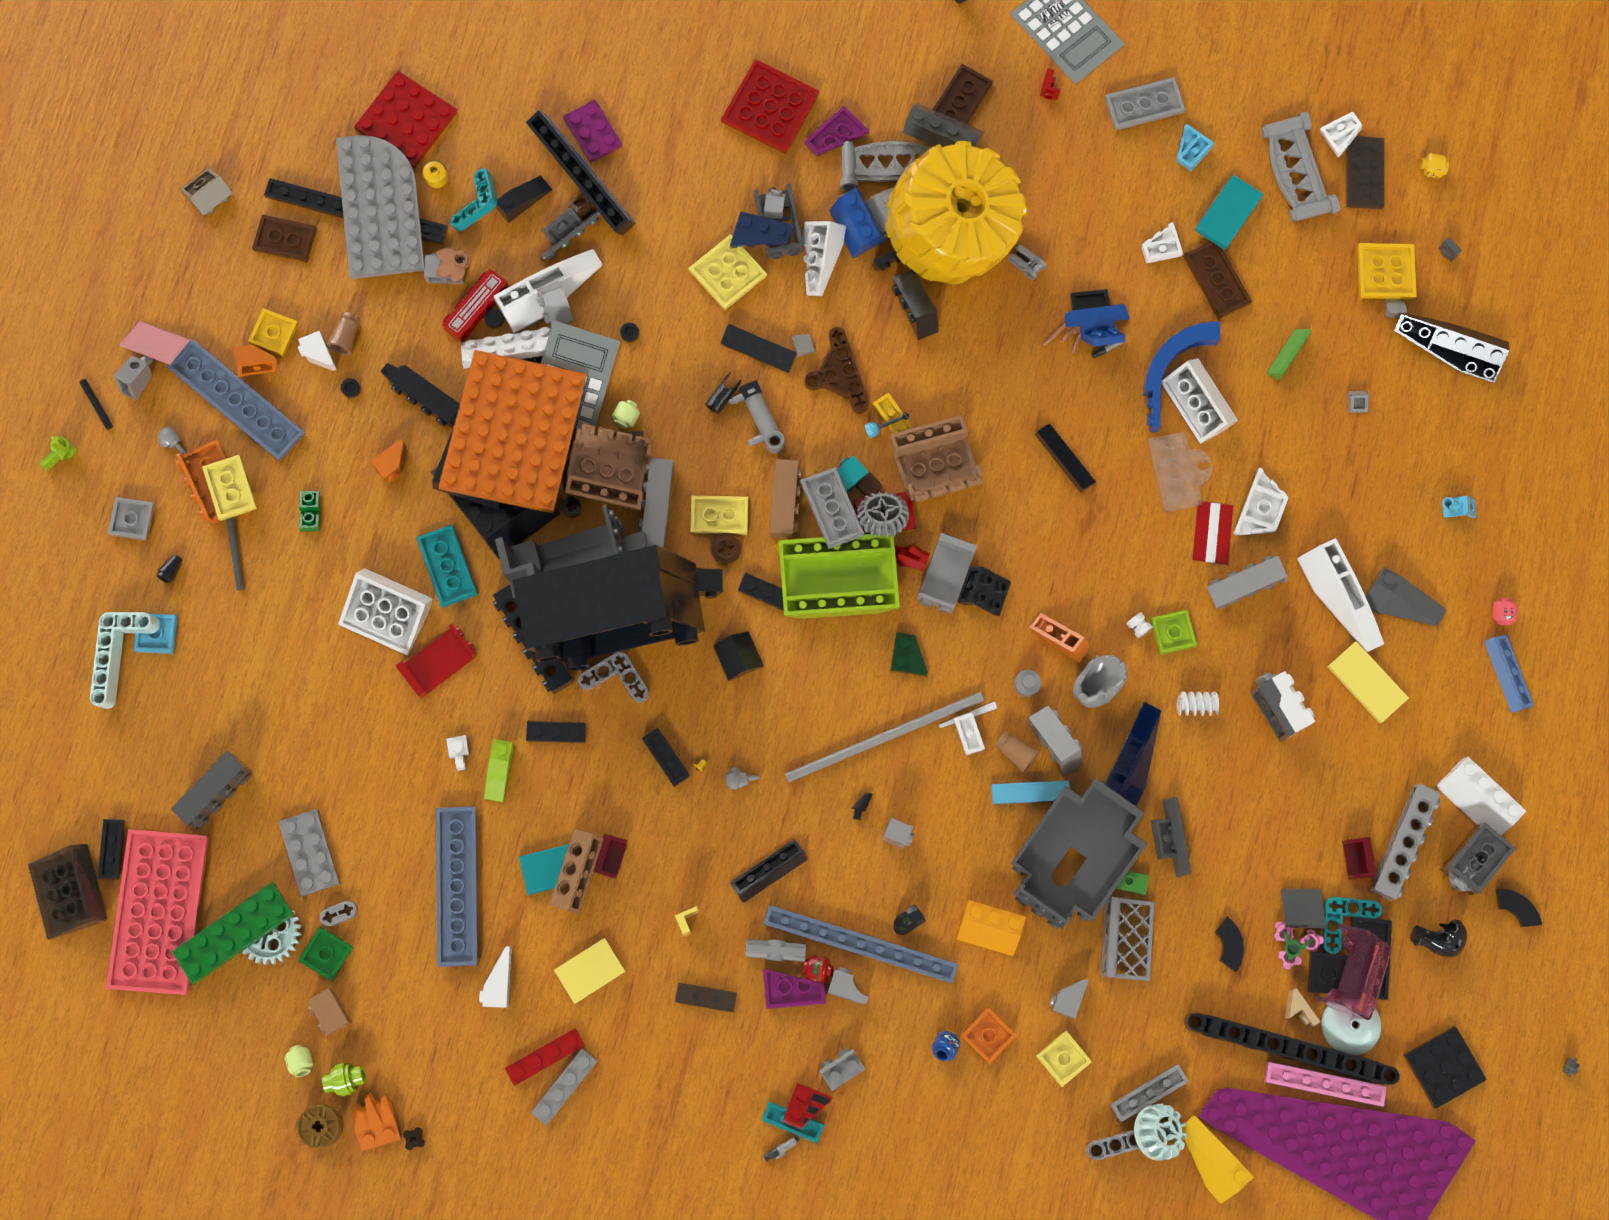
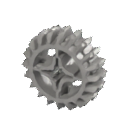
[857,491,909,538]

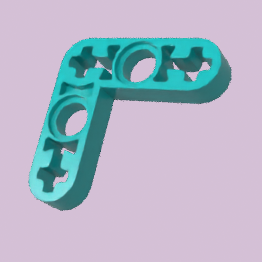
[450,168,498,231]
[1321,897,1382,954]

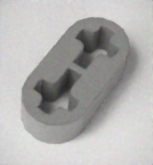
[320,901,358,927]

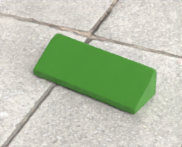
[1267,329,1311,380]

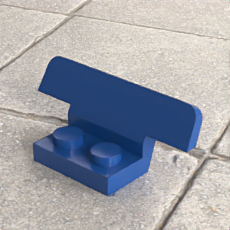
[1064,304,1129,346]

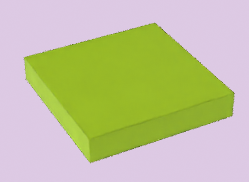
[1150,609,1198,655]

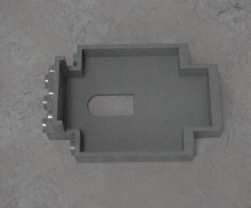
[1011,778,1147,929]

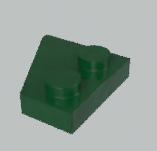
[890,632,928,677]

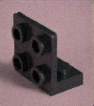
[957,567,1011,616]

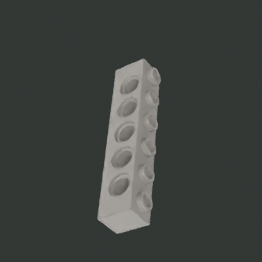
[1370,783,1441,901]

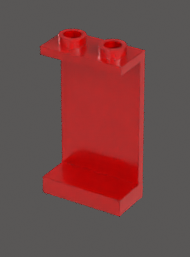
[395,623,477,699]

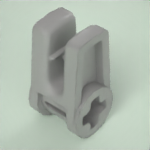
[1008,244,1046,280]

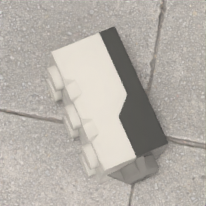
[1250,671,1315,742]

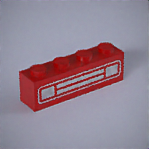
[442,269,509,343]

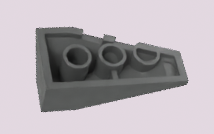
[1365,567,1446,626]

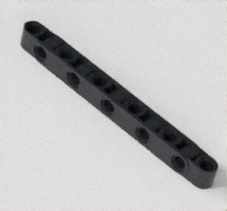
[1184,1013,1400,1085]

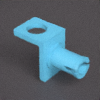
[1442,496,1476,518]

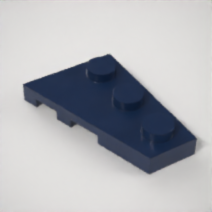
[730,212,794,248]

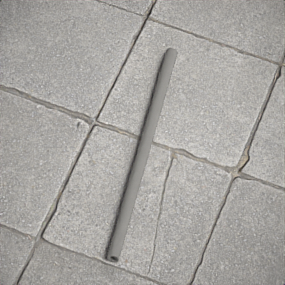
[785,692,984,783]

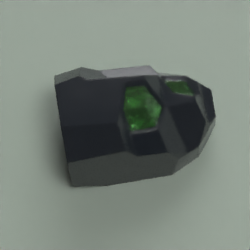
[894,905,926,935]

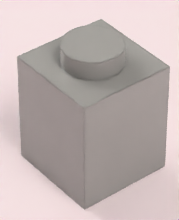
[763,189,786,219]

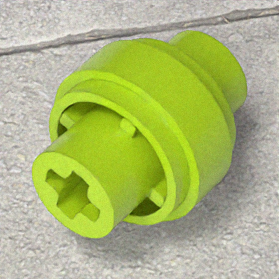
[322,1062,367,1096]

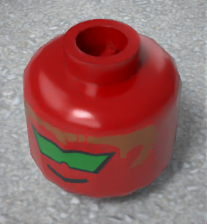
[803,955,834,983]

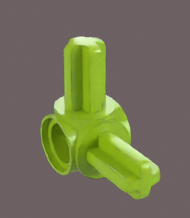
[39,435,77,471]

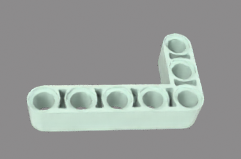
[90,612,160,709]

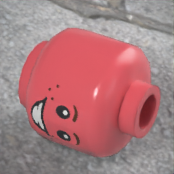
[1492,598,1518,625]

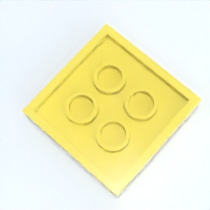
[688,234,767,311]

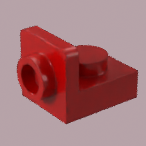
[1040,68,1060,100]

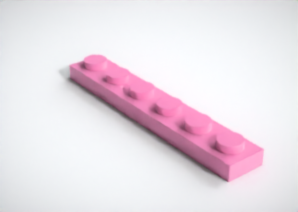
[1264,1062,1387,1107]

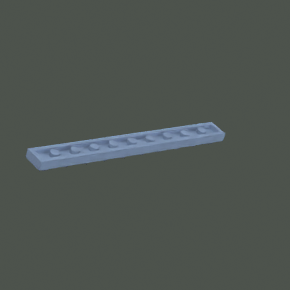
[764,905,958,983]

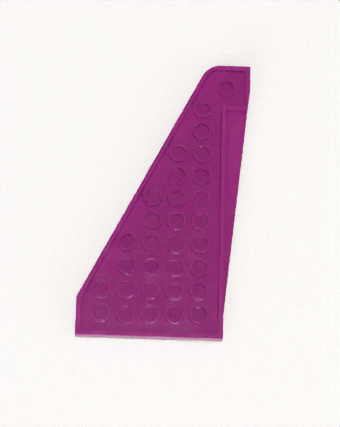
[1198,1088,1476,1220]

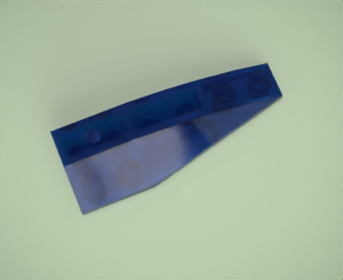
[1104,702,1162,806]

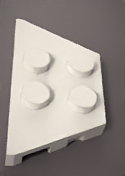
[1233,468,1289,535]

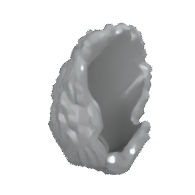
[1073,655,1128,708]

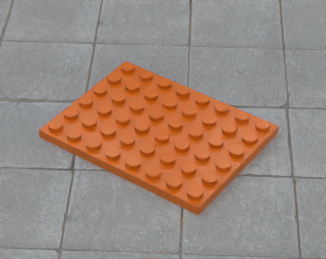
[439,350,587,514]

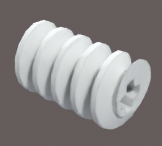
[1177,691,1219,716]

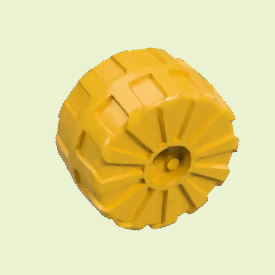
[885,141,1027,284]

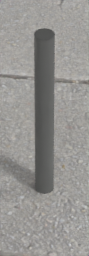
[226,517,244,591]

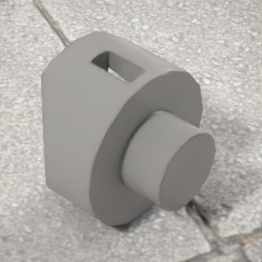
[1014,669,1041,697]

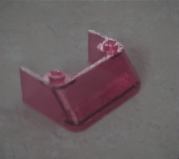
[1317,924,1391,1020]

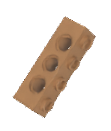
[550,829,604,914]

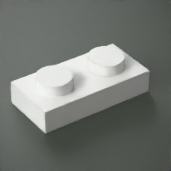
[953,713,985,756]

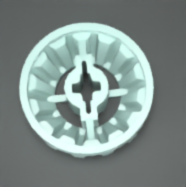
[1134,1104,1187,1161]

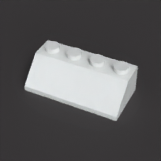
[1161,358,1238,444]
[1436,757,1526,835]

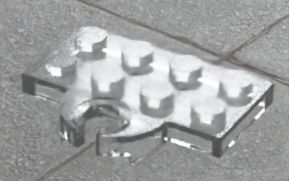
[1148,432,1213,512]

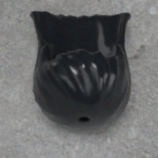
[1410,919,1467,957]

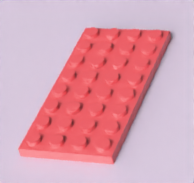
[106,829,209,995]

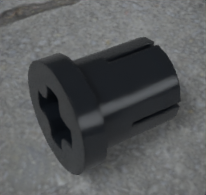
[562,497,581,518]

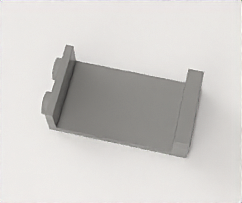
[917,533,977,613]

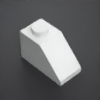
[298,331,337,371]

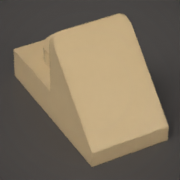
[1285,988,1320,1027]

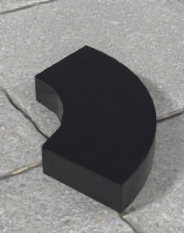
[1496,889,1542,927]
[1215,916,1244,972]

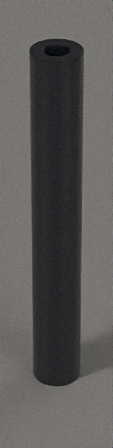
[79,379,113,430]

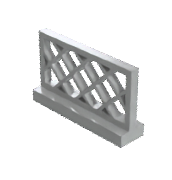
[1101,897,1154,981]

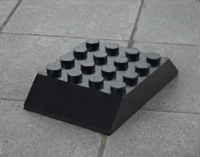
[431,467,560,559]

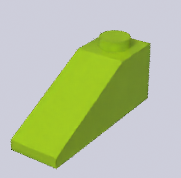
[484,739,515,803]

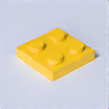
[248,308,299,357]

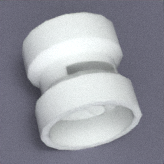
[1126,612,1153,639]

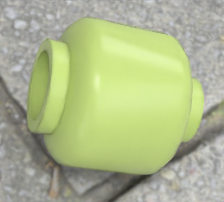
[612,400,640,429]
[285,1045,314,1077]

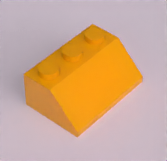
[956,900,1026,956]

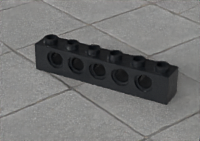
[492,585,574,695]

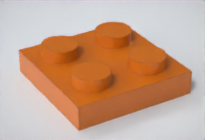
[961,1007,1017,1064]

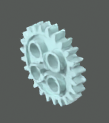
[242,910,302,965]

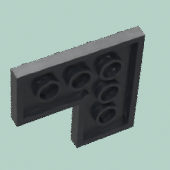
[1307,917,1392,1000]

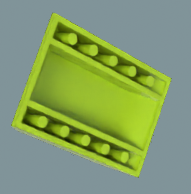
[779,534,900,619]

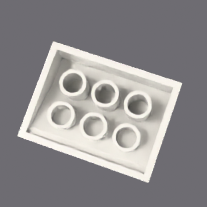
[338,568,433,655]

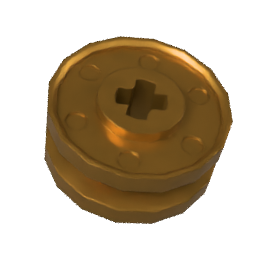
[297,1105,343,1148]

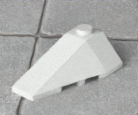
[802,221,846,296]

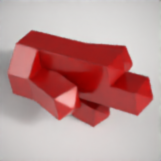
[894,543,930,571]

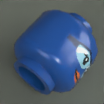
[932,1031,960,1061]

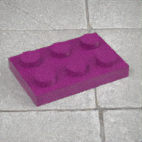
[563,99,622,164]

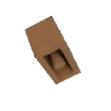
[308,988,352,1036]

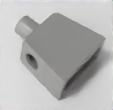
[114,355,154,401]

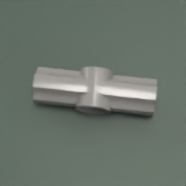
[745,939,806,962]

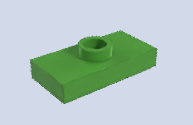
[1116,871,1149,895]

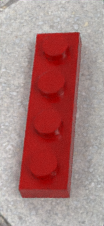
[505,1028,585,1086]

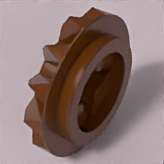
[711,534,741,564]

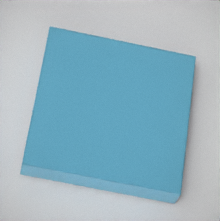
[134,614,178,654]

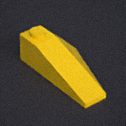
[1182,1115,1254,1204]

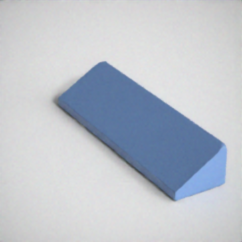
[1484,634,1534,713]

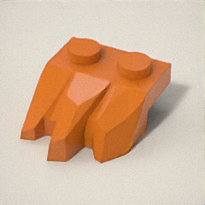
[352,1092,401,1151]

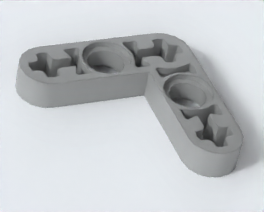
[578,652,649,703]

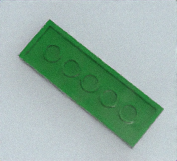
[172,881,295,985]

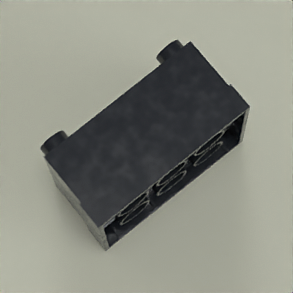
[513,545,705,671]

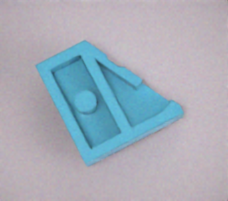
[1177,124,1214,171]

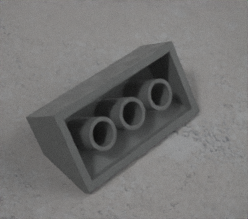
[903,103,984,147]

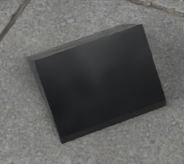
[713,631,764,681]

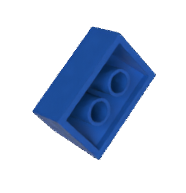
[829,188,885,258]

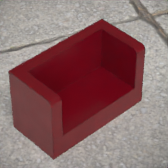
[593,833,628,880]
[1342,837,1376,880]

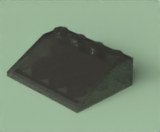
[28,844,107,940]

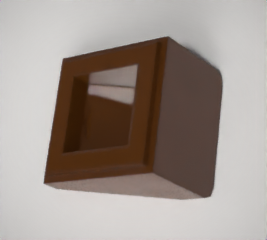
[569,193,597,221]

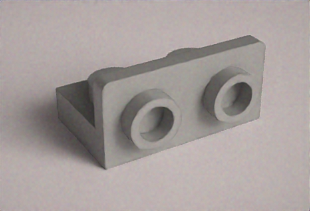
[819,1048,865,1091]

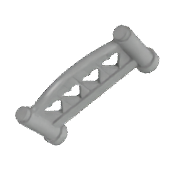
[1261,111,1340,222]
[840,141,934,192]

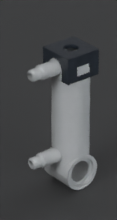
[728,380,784,454]

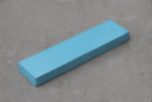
[991,781,1070,804]

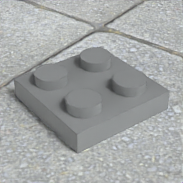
[108,497,155,541]

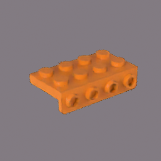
[176,439,227,524]

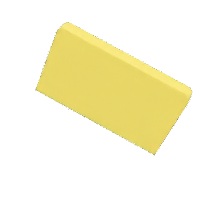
[675,906,700,936]

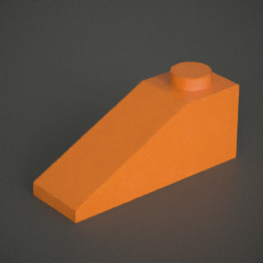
[1029,613,1091,663]

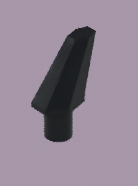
[851,793,873,820]

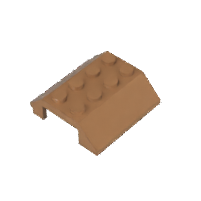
[890,415,983,502]
[565,423,652,511]

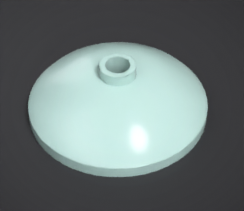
[1321,996,1381,1055]

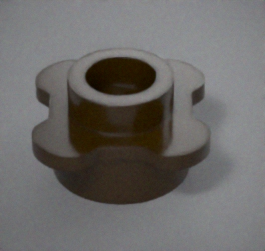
[403,1127,425,1150]

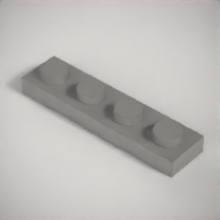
[531,1049,598,1126]
[1109,1064,1189,1122]

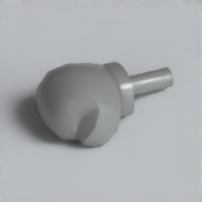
[157,426,187,454]
[725,767,759,789]

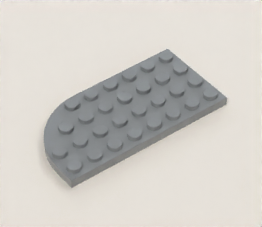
[336,135,425,279]

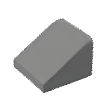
[1385,299,1407,318]
[792,334,815,357]
[1347,391,1369,413]

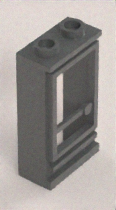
[754,184,803,259]

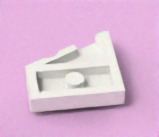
[1320,112,1362,157]
[1141,222,1183,263]

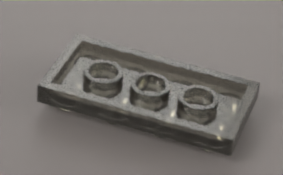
[1346,136,1384,209]

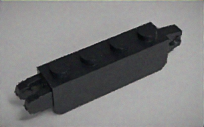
[380,363,460,428]

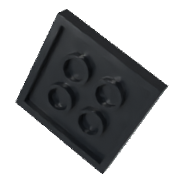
[1403,1026,1487,1109]

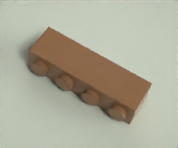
[770,459,802,539]

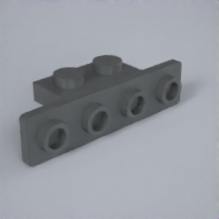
[539,207,601,260]
[1151,797,1191,877]

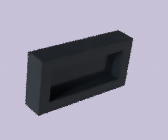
[1070,289,1110,311]

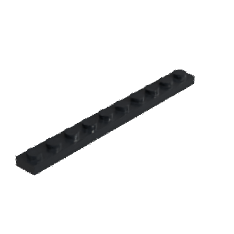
[264,178,448,245]

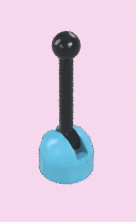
[865,413,910,439]

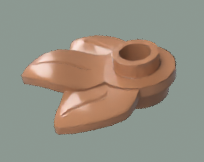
[436,248,470,282]

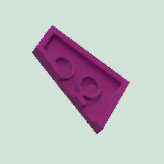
[804,106,869,156]
[763,969,826,1009]

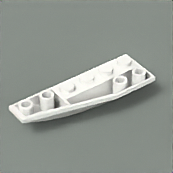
[494,249,603,334]
[1297,538,1384,652]

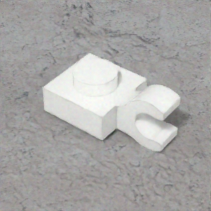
[446,735,469,771]

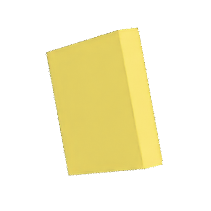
[1036,1030,1092,1087]

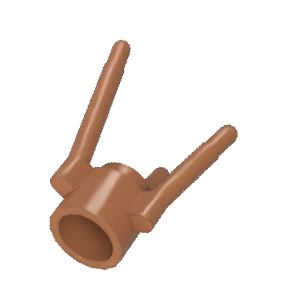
[1043,323,1081,354]

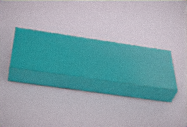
[762,1101,825,1143]

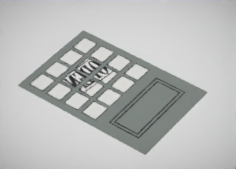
[1010,0,1125,84]
[541,320,620,429]

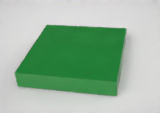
[298,926,354,982]

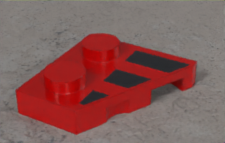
[782,1083,833,1129]

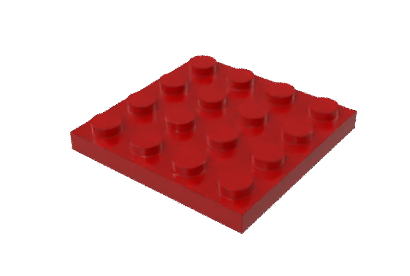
[721,59,820,154]
[354,70,458,168]

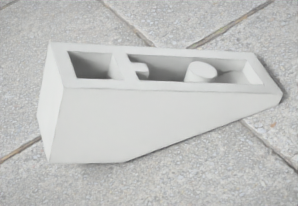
[479,946,512,1008]

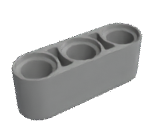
[1085,1130,1139,1160]

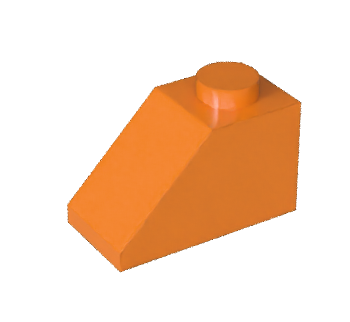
[233,345,276,377]
[370,439,406,483]

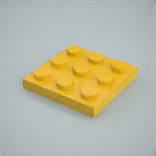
[1357,243,1417,299]

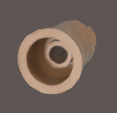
[326,312,360,356]
[995,731,1039,773]

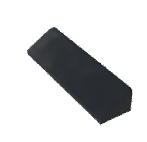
[721,324,796,373]
[1035,424,1096,493]
[730,839,808,903]

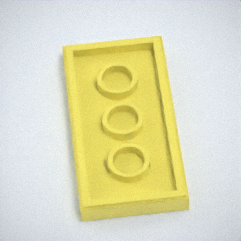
[1327,641,1409,724]

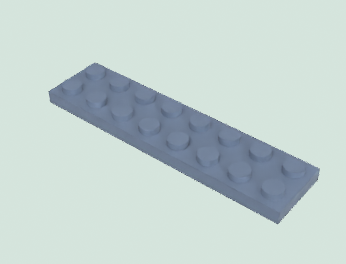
[167,339,305,461]
[436,807,478,967]

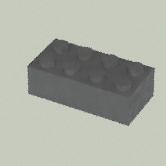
[171,751,252,829]

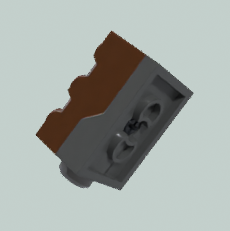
[1440,822,1516,895]

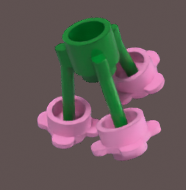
[1274,922,1324,970]

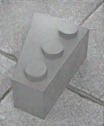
[1029,706,1082,777]

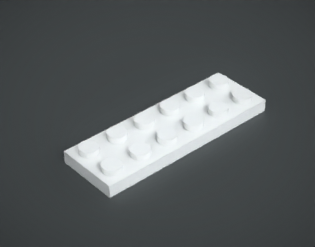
[461,324,572,369]

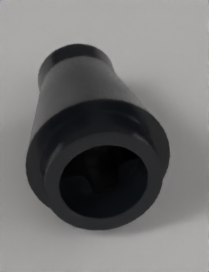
[156,554,183,584]

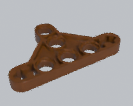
[804,327,869,414]

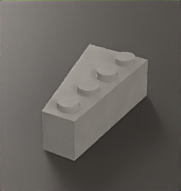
[1207,555,1288,610]

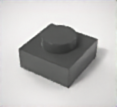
[1439,238,1462,262]

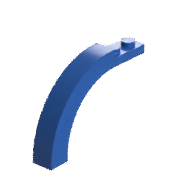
[1142,322,1220,432]

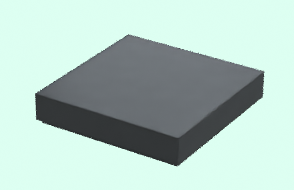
[1280,889,1326,928]

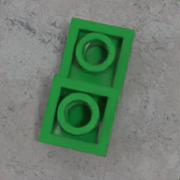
[299,491,320,532]

